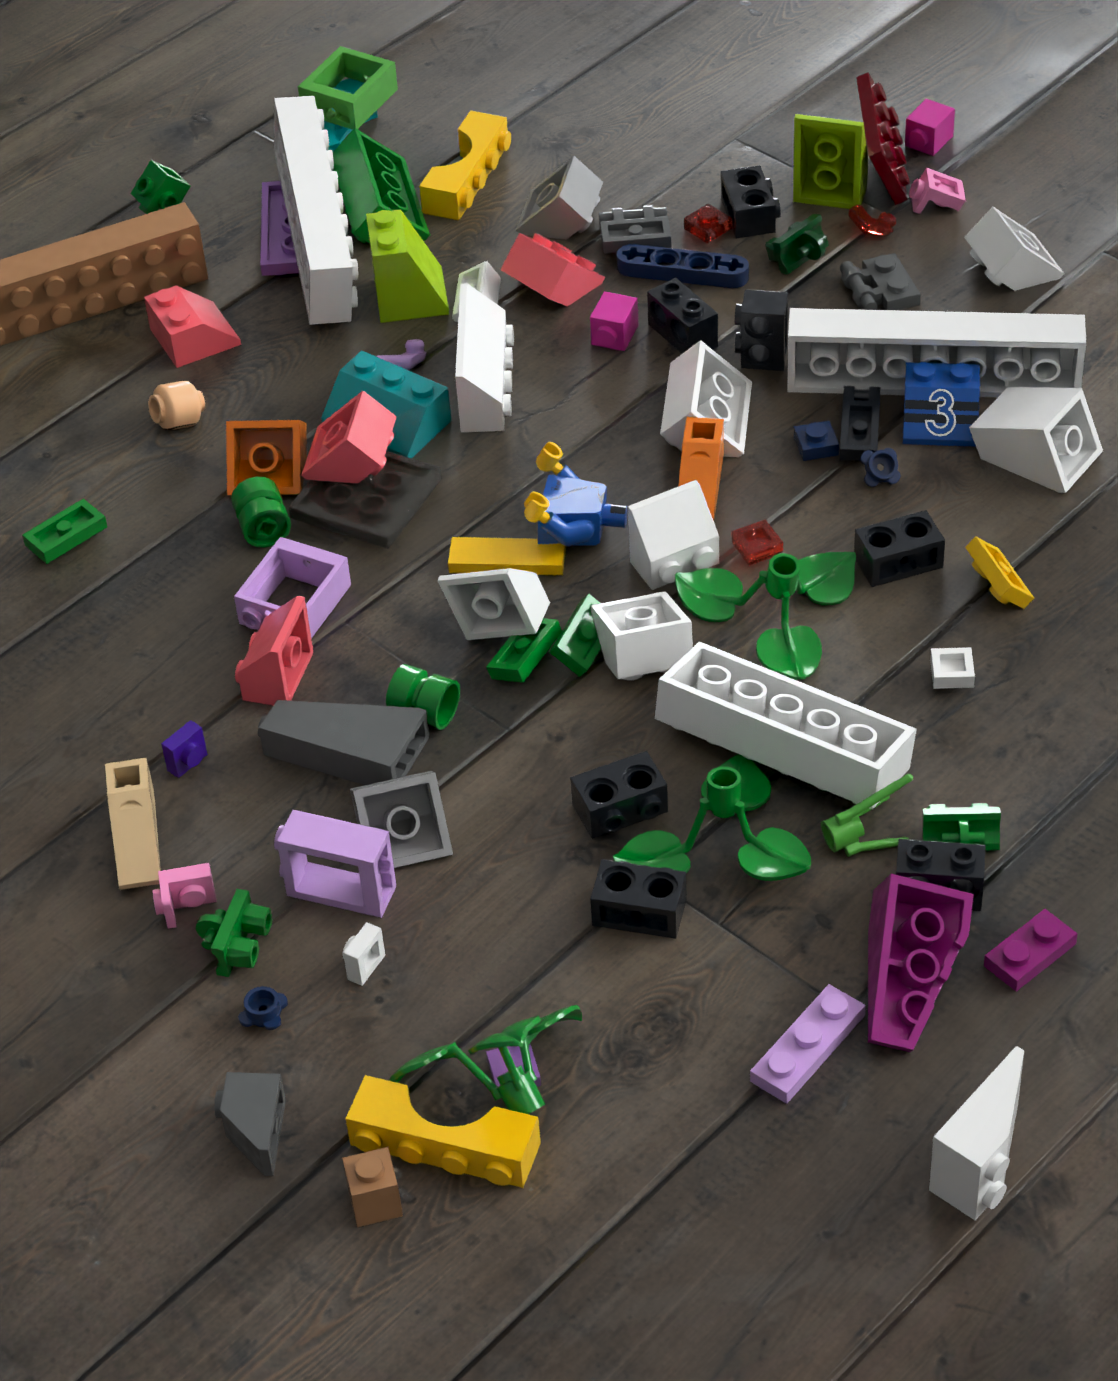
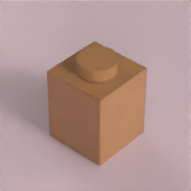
[342,1147,403,1227]

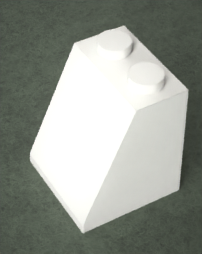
[969,387,1103,493]

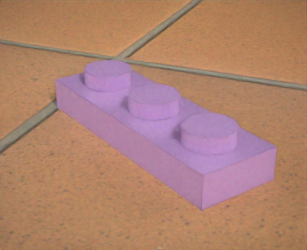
[750,984,865,1104]

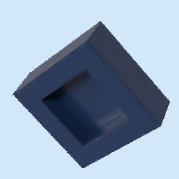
[794,420,839,461]

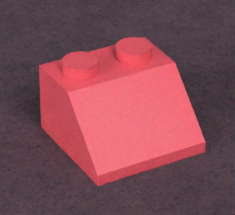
[144,286,241,368]
[301,391,397,484]
[235,596,314,706]

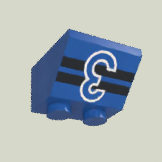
[903,362,980,447]

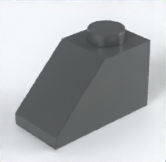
[214,1072,286,1176]

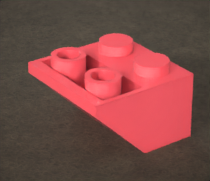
[500,233,605,307]

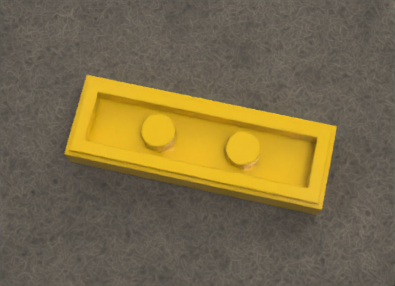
[448,537,566,575]

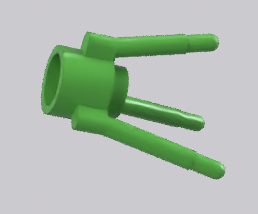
[821,774,913,857]

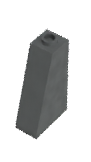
[258,700,429,785]

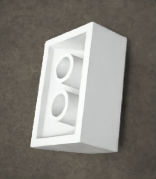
[660,340,752,458]

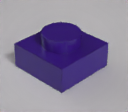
[161,720,208,778]

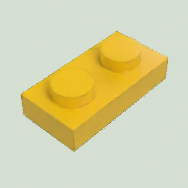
[965,536,1034,609]

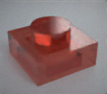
[684,204,732,244]
[731,519,783,566]

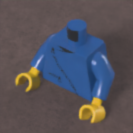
[524,442,627,546]

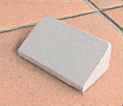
[452,261,501,322]

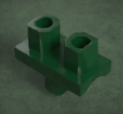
[765,214,829,274]

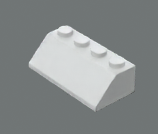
[455,283,514,432]

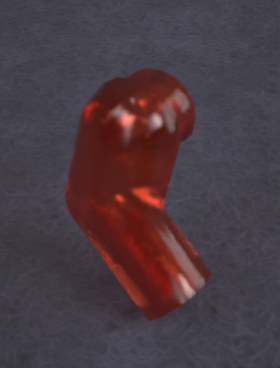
[848,205,897,237]

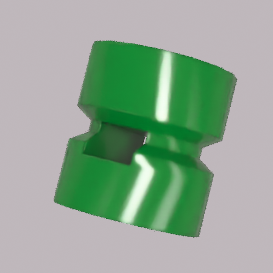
[231,476,291,548]
[386,664,460,730]

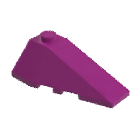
[868,874,973,1052]

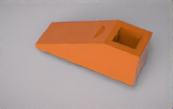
[678,417,724,521]

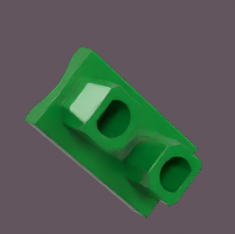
[922,803,1001,850]
[195,889,273,977]

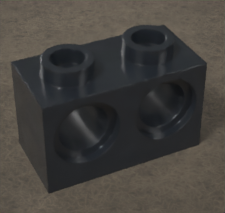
[721,165,781,239]
[647,278,718,354]
[735,289,788,371]
[854,510,945,587]
[570,751,668,839]
[896,839,986,911]
[590,859,687,939]

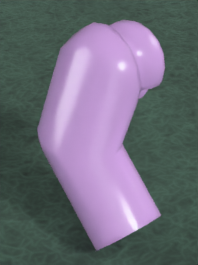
[377,339,426,370]

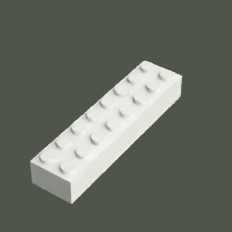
[274,96,358,325]
[787,308,1086,398]

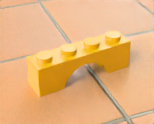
[419,110,511,220]
[346,1075,541,1188]

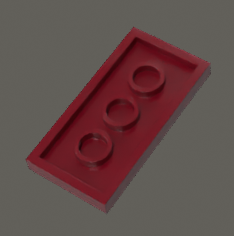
[856,72,910,205]

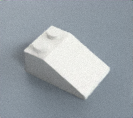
[929,1046,1024,1221]

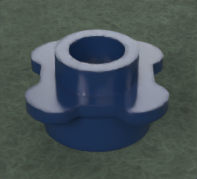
[860,448,901,487]
[238,986,288,1030]

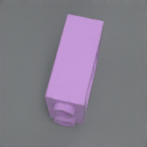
[234,537,351,639]
[274,810,396,918]

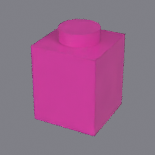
[905,99,955,156]
[590,291,639,351]

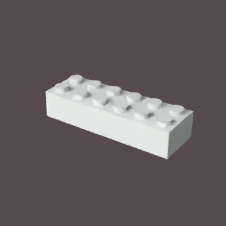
[655,641,916,810]

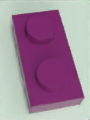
[984,909,1078,992]

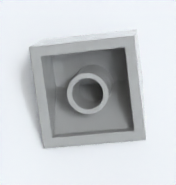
[515,156,603,240]
[350,771,453,868]

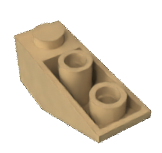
[105,758,161,890]

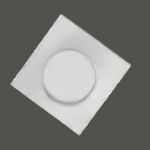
[930,647,975,689]
[343,922,385,986]

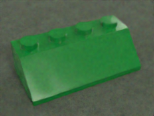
[333,128,430,243]

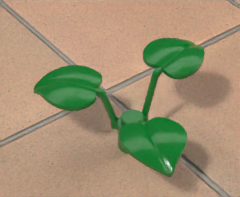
[675,552,856,680]
[613,754,811,881]
[389,1005,582,1114]

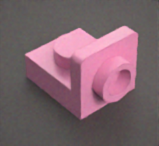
[909,168,966,214]
[152,863,216,929]

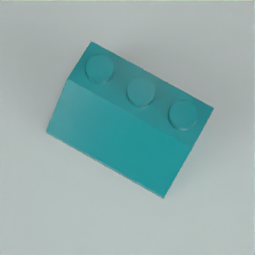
[321,351,452,462]

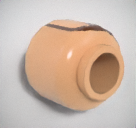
[148,381,205,430]

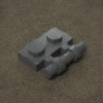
[599,205,672,253]
[840,253,921,310]

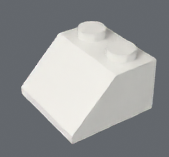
[964,207,1064,291]
[628,480,719,590]
[437,568,550,640]
[591,591,693,680]

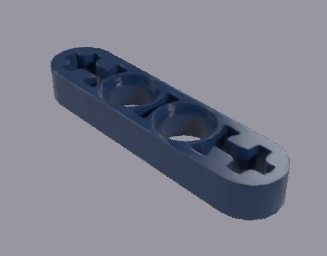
[617,244,749,288]

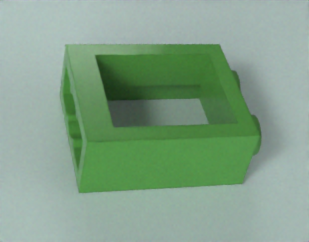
[298,46,398,130]

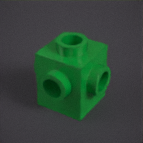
[130,160,191,214]

